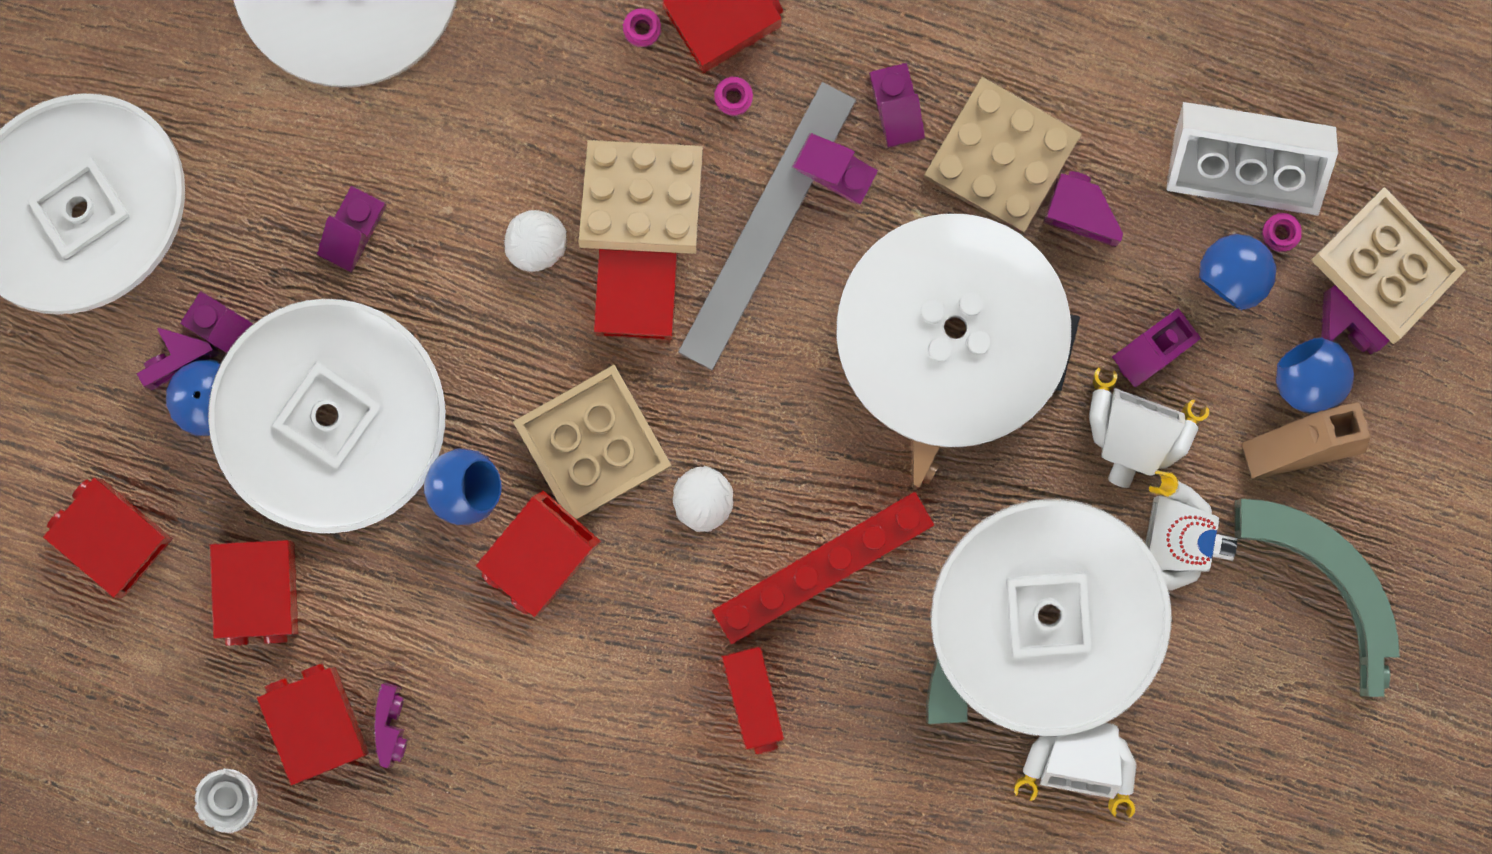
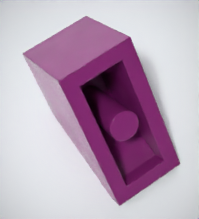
[1043,171,1123,247]
[1112,308,1201,387]

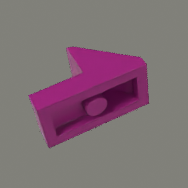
[869,63,925,148]
[792,133,878,205]
[317,186,387,273]
[1322,285,1390,354]
[180,291,253,353]
[136,328,220,390]

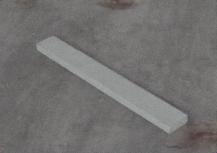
[678,82,856,371]

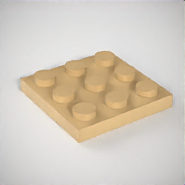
[924,77,1081,235]
[579,140,703,254]
[1311,187,1465,344]
[513,365,672,520]

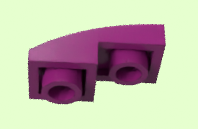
[375,683,408,768]

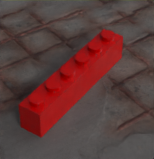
[711,491,935,645]

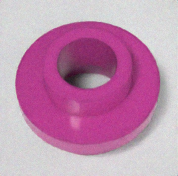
[623,8,661,47]
[715,77,753,116]
[1262,213,1302,252]

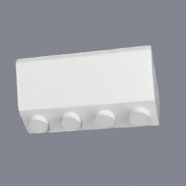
[1166,102,1338,216]

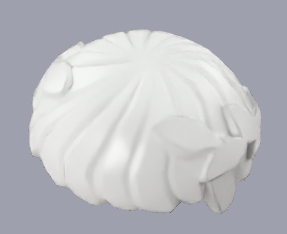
[504,210,567,272]
[673,466,734,532]
[195,768,258,833]

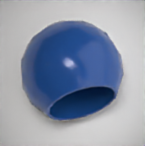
[1199,234,1277,311]
[1276,337,1354,414]
[166,360,221,436]
[424,448,501,525]

